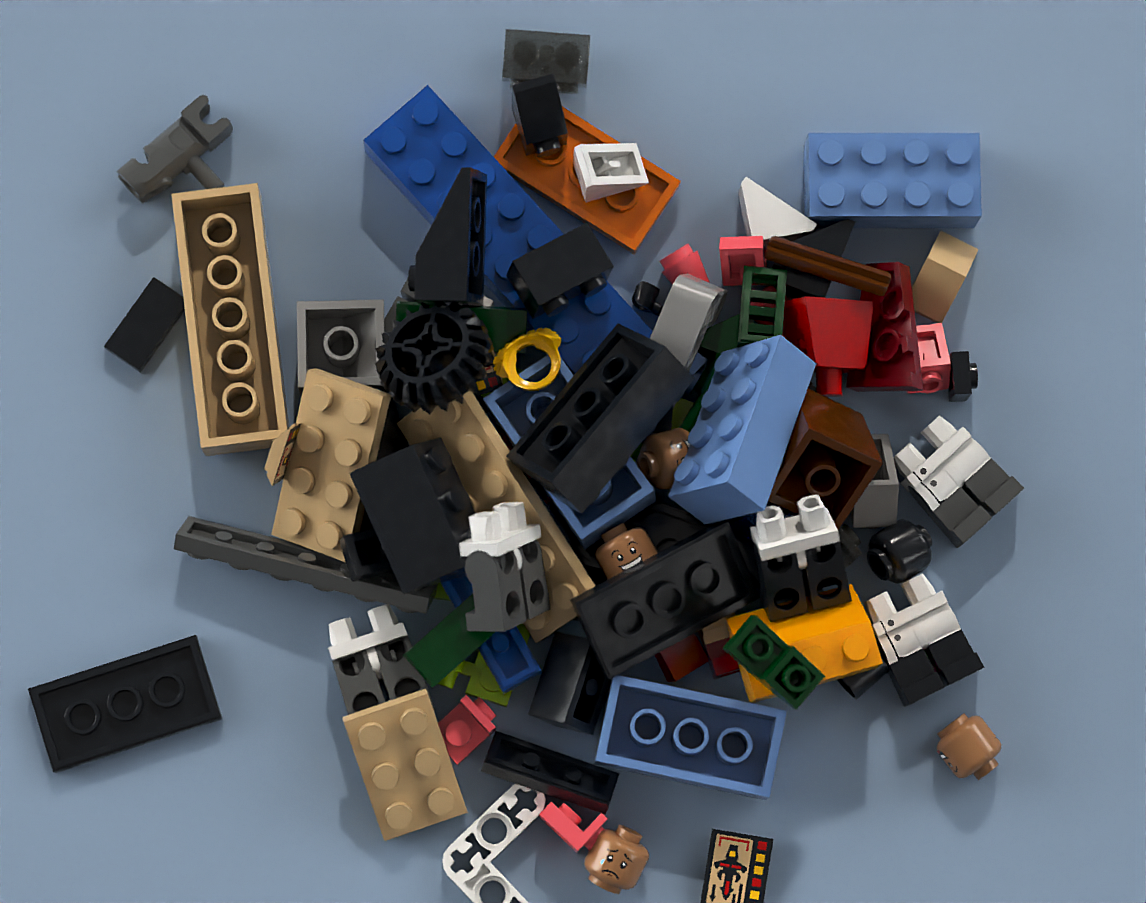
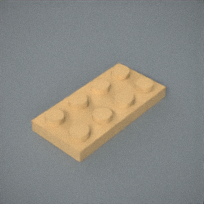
[271,368,391,562]

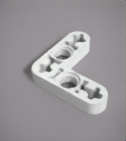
[442,784,546,903]

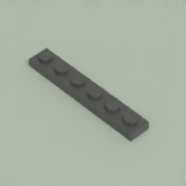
[174,516,438,614]

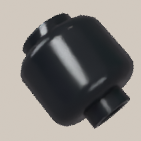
[866,519,932,584]

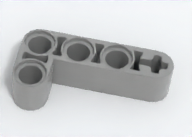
[642,273,727,443]

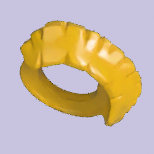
[493,328,561,391]

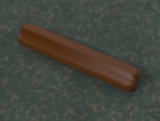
[765,236,891,296]

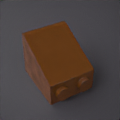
[768,388,883,530]

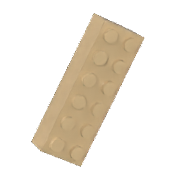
[171,183,289,456]

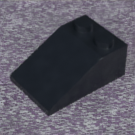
[408,167,487,305]

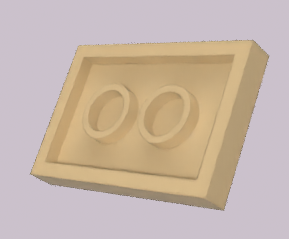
[342,689,468,841]

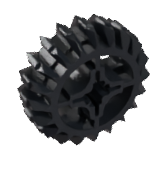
[375,301,494,415]

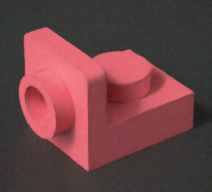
[719,236,767,286]
[907,323,951,394]
[438,695,496,766]
[539,802,608,853]

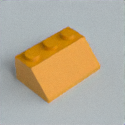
[725,584,883,703]

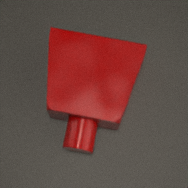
[783,296,873,397]

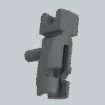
[116,95,233,203]

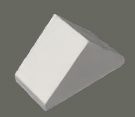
[573,143,649,203]
[738,177,817,248]

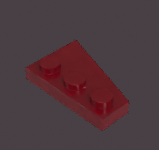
[846,262,923,392]

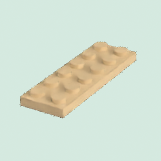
[396,391,595,643]

